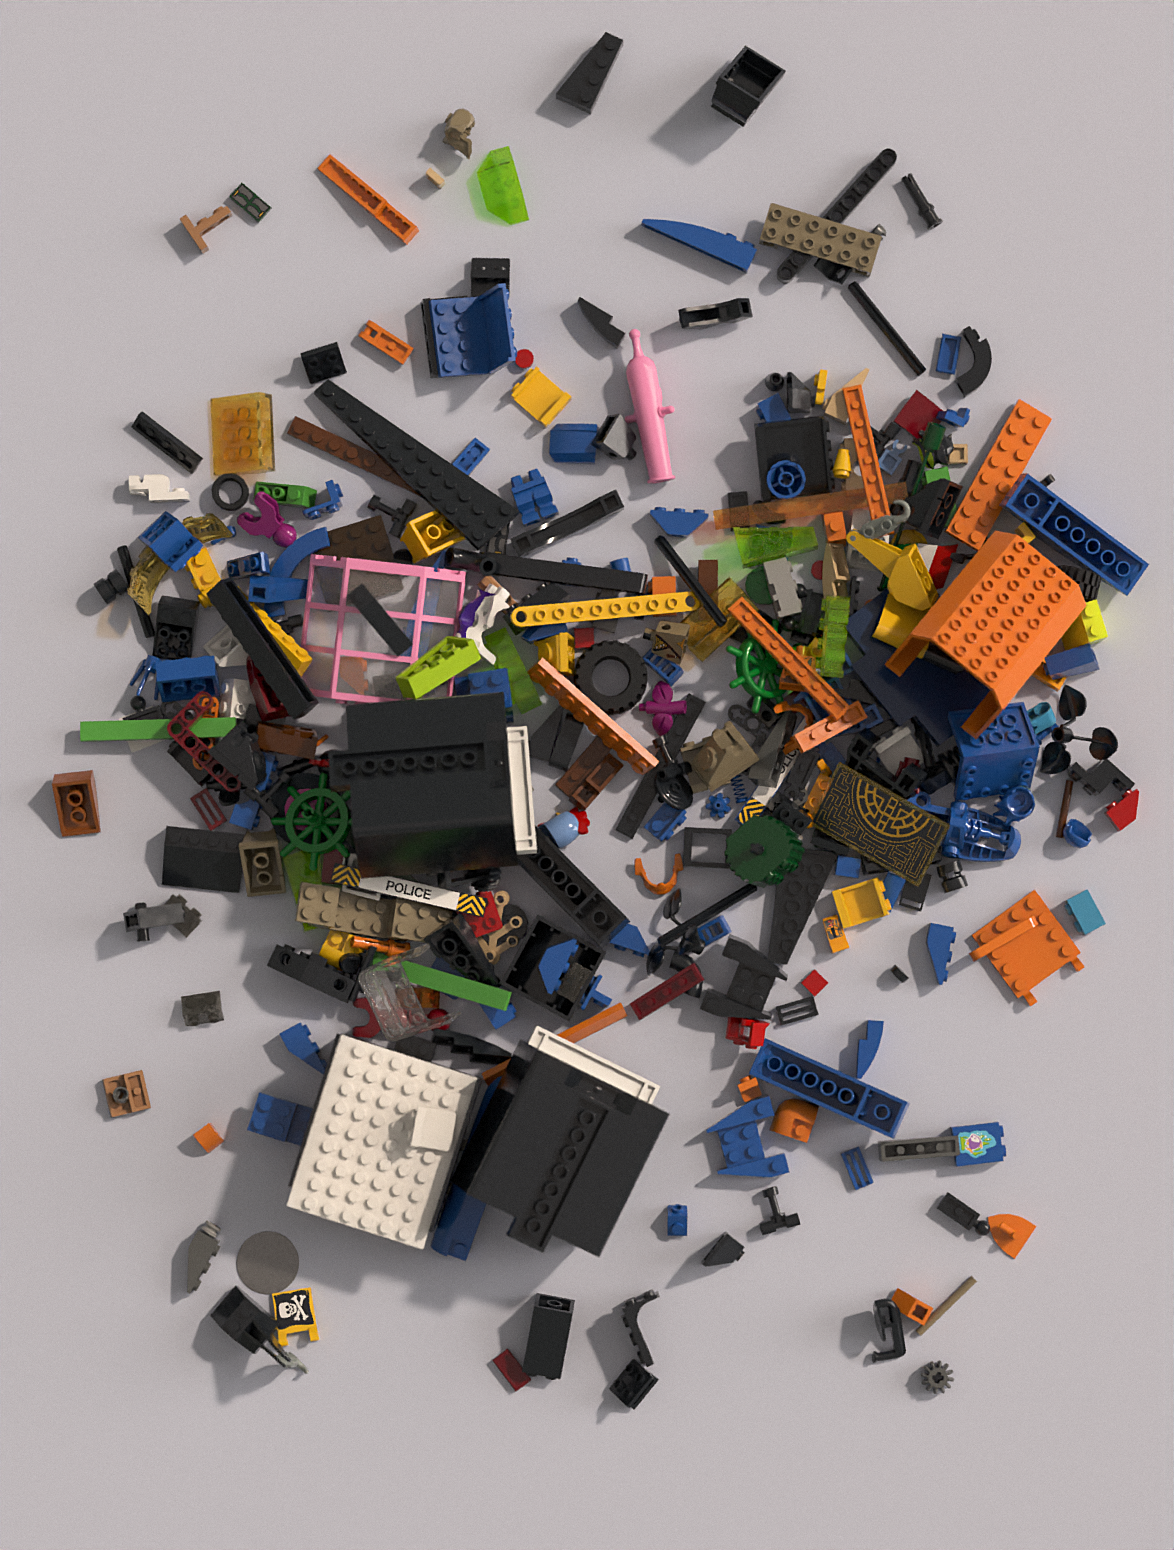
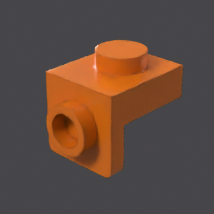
[737,1075,762,1102]

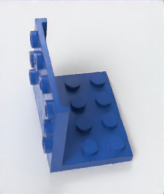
[429,283,517,378]
[948,702,1040,801]

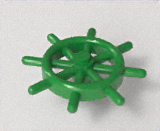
[726,619,801,713]
[271,773,352,871]

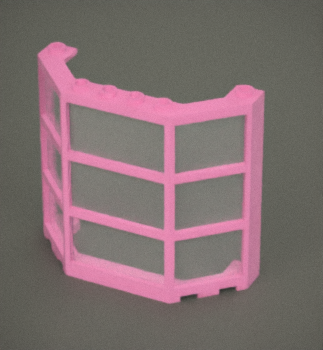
[301,554,467,704]

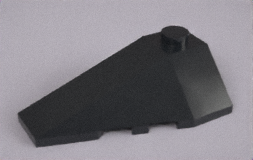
[423,913,499,987]

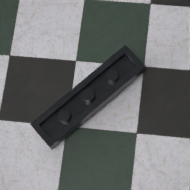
[131,411,203,474]

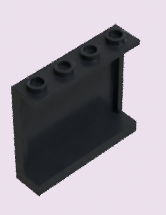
[754,416,835,503]

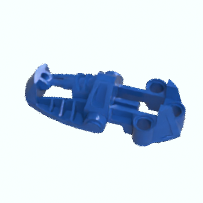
[901,792,1021,862]

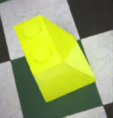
[1061,599,1108,651]

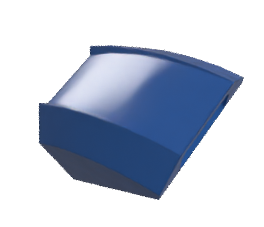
[549,423,597,465]
[521,623,568,644]

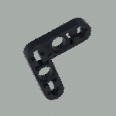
[728,704,774,776]

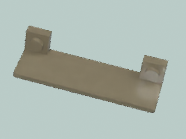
[759,203,882,277]

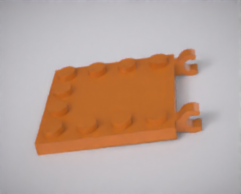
[971,890,1085,1006]

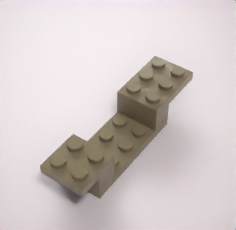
[295,882,453,943]

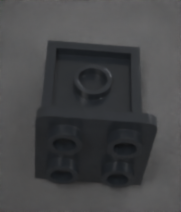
[621,1289,660,1367]

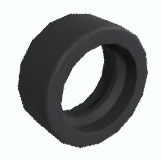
[211,473,249,511]

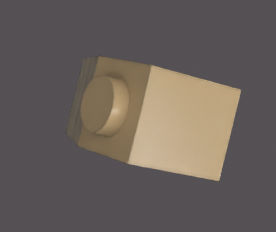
[822,368,870,425]

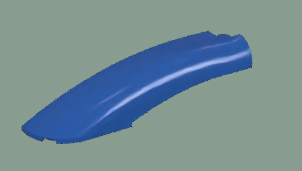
[430,1076,502,1261]

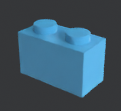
[1064,889,1106,935]

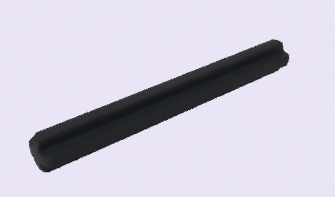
[117,545,155,638]

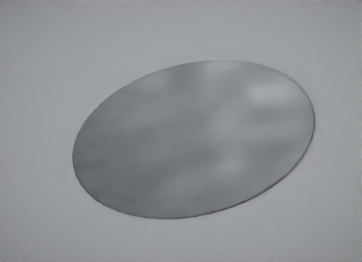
[237,1231,299,1294]

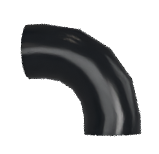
[444,547,497,576]
[669,950,703,999]

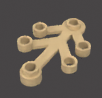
[476,890,522,965]

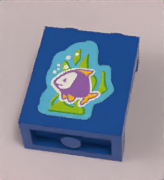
[951,1122,1006,1166]

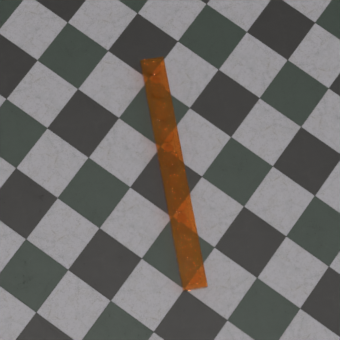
[713,482,908,530]

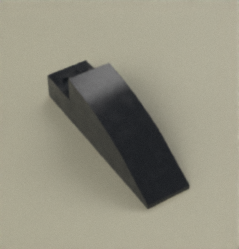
[517,826,630,949]

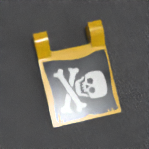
[272,1287,319,1346]

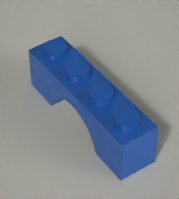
[229,752,279,831]

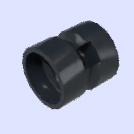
[94,569,130,605]
[936,860,968,893]

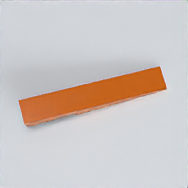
[317,154,419,245]

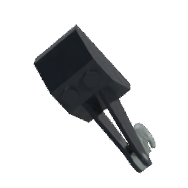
[210,1285,309,1374]

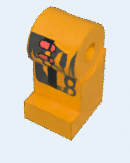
[822,914,850,953]

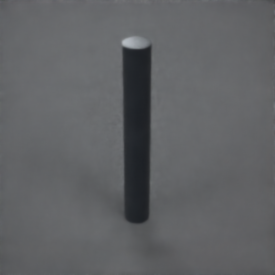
[348,945,377,1002]

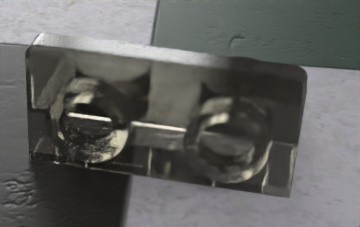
[164,894,203,938]

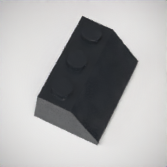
[503,582,571,636]

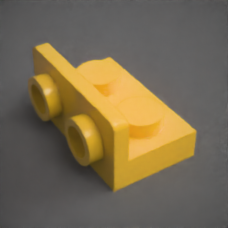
[185,547,221,591]

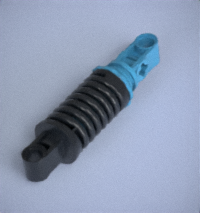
[919,702,1056,795]

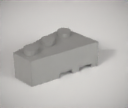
[762,557,803,620]

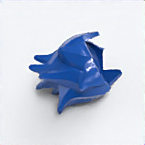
[993,786,1035,827]

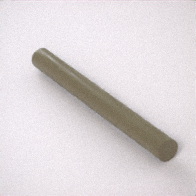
[916,1276,977,1336]

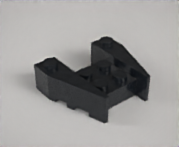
[843,728,928,802]
[700,934,788,1020]

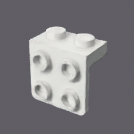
[219,679,256,719]
[874,726,924,776]
[407,1105,456,1151]

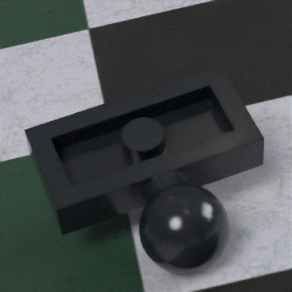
[122,696,164,720]

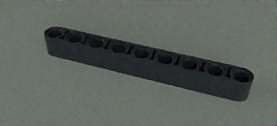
[776,148,897,284]
[479,552,648,594]

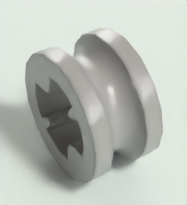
[201,1220,221,1238]

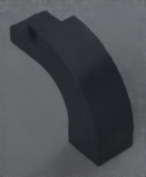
[955,326,992,398]

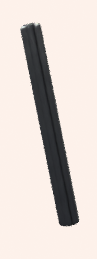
[848,281,926,376]
[654,535,727,627]
[657,883,758,947]

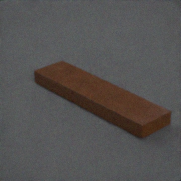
[555,736,612,798]

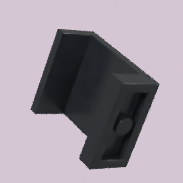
[167,738,223,787]

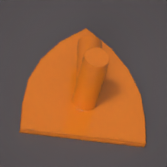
[988,1214,1036,1259]

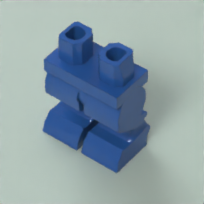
[511,469,559,528]

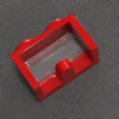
[725,1017,770,1049]

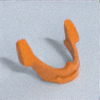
[774,701,814,749]
[634,853,683,895]

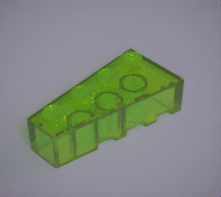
[484,627,542,715]

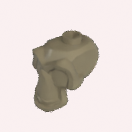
[443,108,475,159]

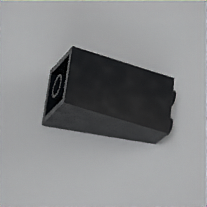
[522,1293,575,1380]

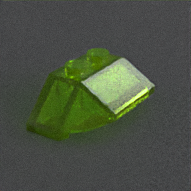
[477,146,529,225]

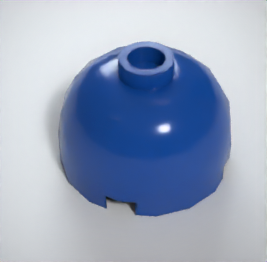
[767,460,806,500]

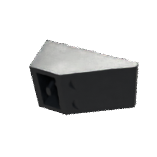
[152,595,200,660]

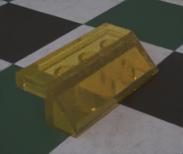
[680,576,759,662]

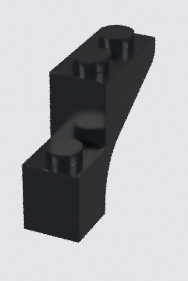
[678,298,753,329]

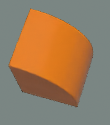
[193,1123,224,1153]

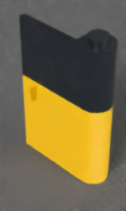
[871,592,964,675]

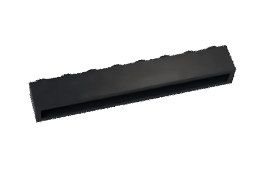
[206,577,319,720]

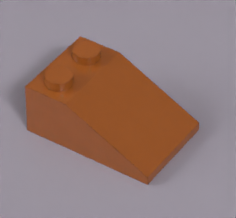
[52,770,101,837]

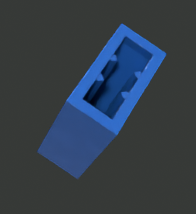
[1043,643,1100,680]

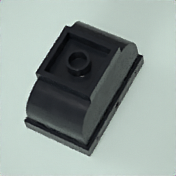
[711,45,786,127]

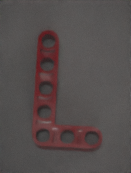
[167,692,242,793]

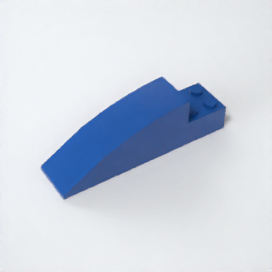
[999,473,1149,596]
[749,1038,910,1139]

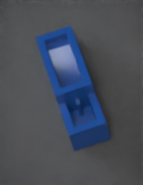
[856,1020,884,1079]

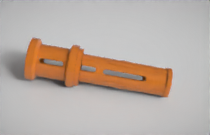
[350,935,410,960]

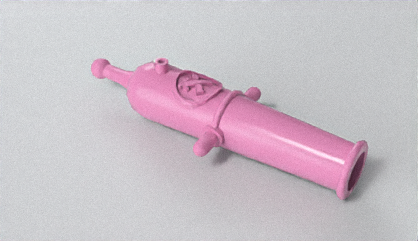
[624,329,675,484]

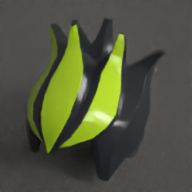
[912,430,954,469]

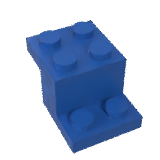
[138,511,204,572]
[455,668,513,708]
[247,1092,313,1146]

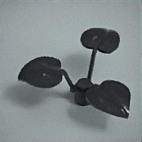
[1040,685,1118,774]
[646,888,705,976]

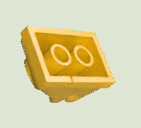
[400,510,466,564]
[533,633,575,676]

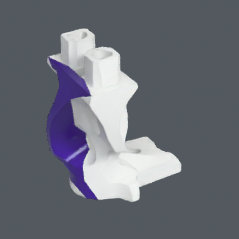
[455,584,510,665]

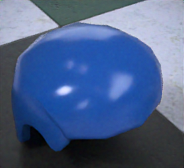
[1063,819,1092,849]

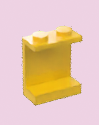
[511,366,572,428]

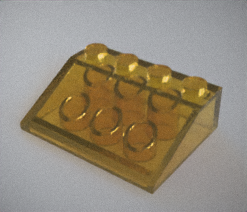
[210,392,275,476]

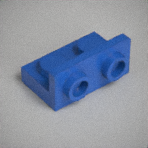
[644,802,687,842]

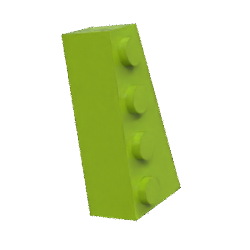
[395,636,481,699]

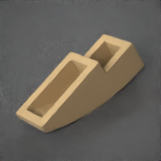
[822,543,851,606]

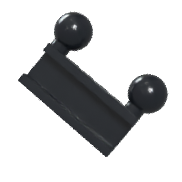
[781,583,825,637]

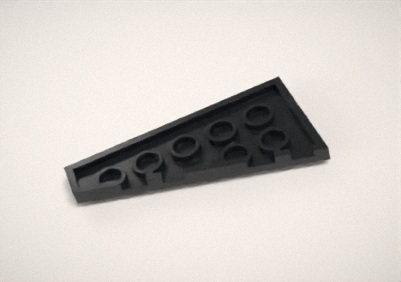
[768,849,838,965]

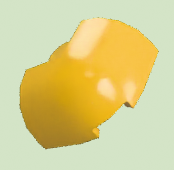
[319,930,365,971]

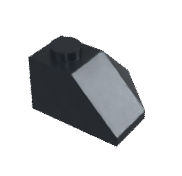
[786,372,815,413]

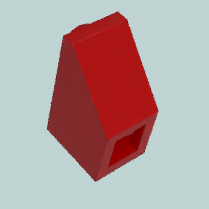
[1104,789,1139,832]

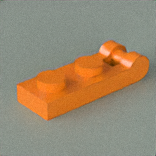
[358,320,414,365]

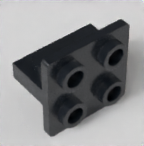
[471,258,510,297]
[300,342,347,384]
[609,1359,659,1410]

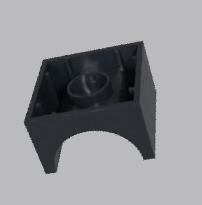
[500,915,606,1021]

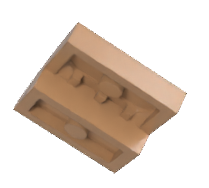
[102,1070,151,1117]

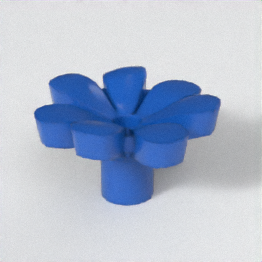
[706,793,731,818]

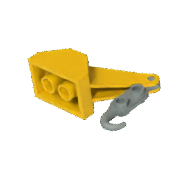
[846,500,939,611]

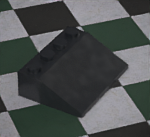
[162,826,245,893]

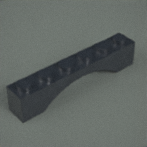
[510,490,624,557]

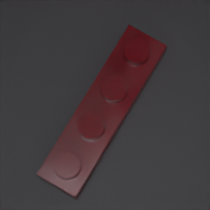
[630,963,704,1020]

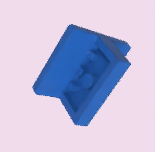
[579,974,612,1010]

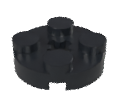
[498,904,528,943]

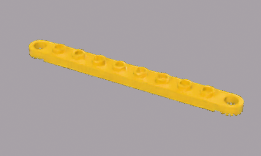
[510,591,700,627]

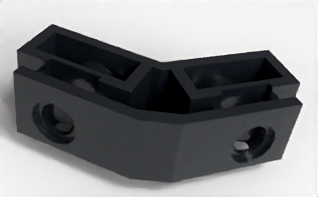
[267,944,356,1003]

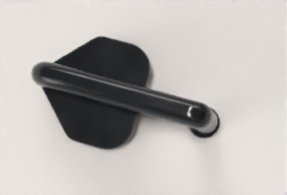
[872,1298,906,1363]

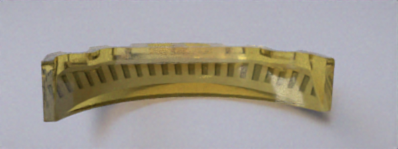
[127,513,233,615]

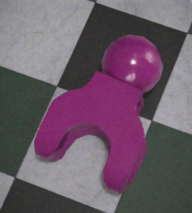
[237,492,297,548]

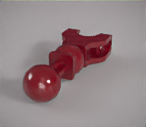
[351,997,451,1038]

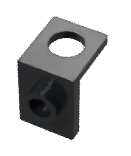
[813,258,853,285]

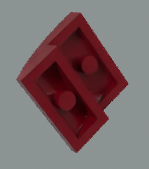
[893,390,943,439]

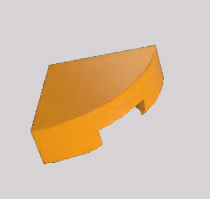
[816,759,832,776]

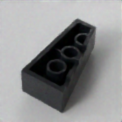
[556,32,623,114]

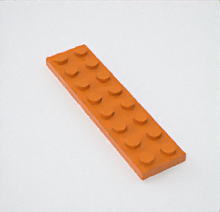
[944,399,1052,551]
[527,658,659,775]

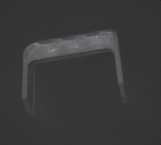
[358,944,461,1042]

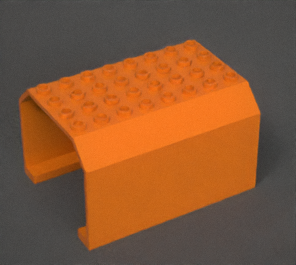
[885,531,1086,739]

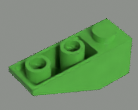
[253,481,317,509]

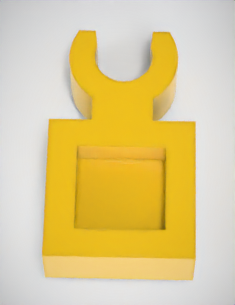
[813,369,828,405]

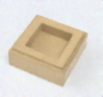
[426,168,445,189]
[948,444,968,464]

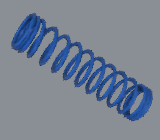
[730,775,748,804]

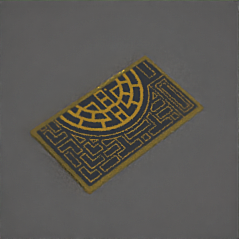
[810,762,950,887]

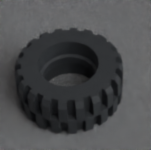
[574,640,648,716]

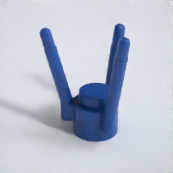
[130,655,162,700]

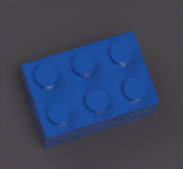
[156,655,220,702]

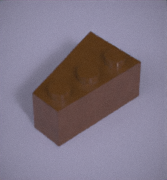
[256,721,318,760]

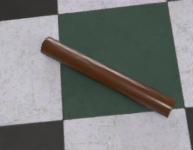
[1056,780,1074,838]

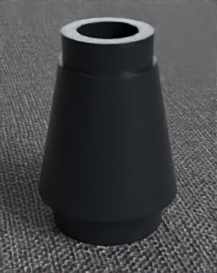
[765,372,785,392]

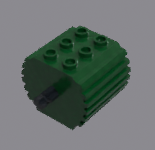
[724,814,805,888]

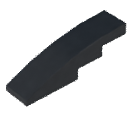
[431,1029,512,1065]

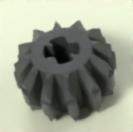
[921,1360,954,1394]

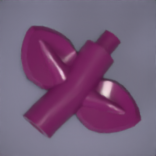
[639,681,687,736]

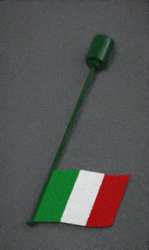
[877,422,958,592]

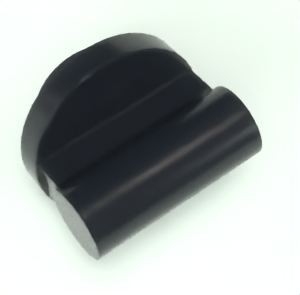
[393,549,413,565]

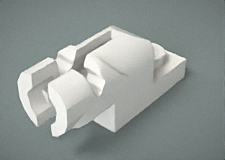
[129,474,190,503]

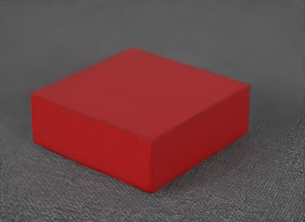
[574,628,594,648]
[801,969,828,997]

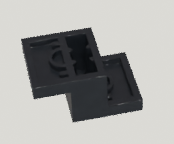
[1067,759,1135,796]

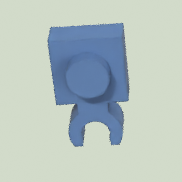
[878,440,907,476]

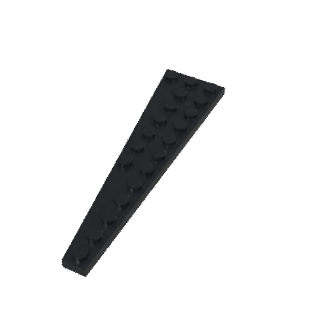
[314,379,520,550]

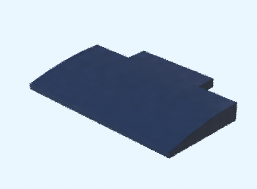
[840,588,990,748]

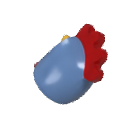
[537,807,590,849]

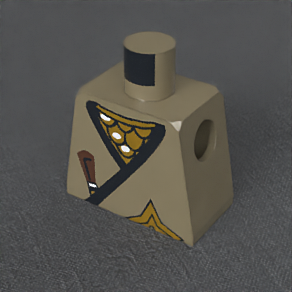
[643,621,691,665]

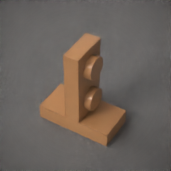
[180,206,233,254]

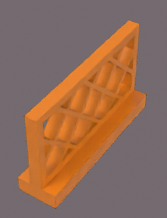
[783,701,868,755]

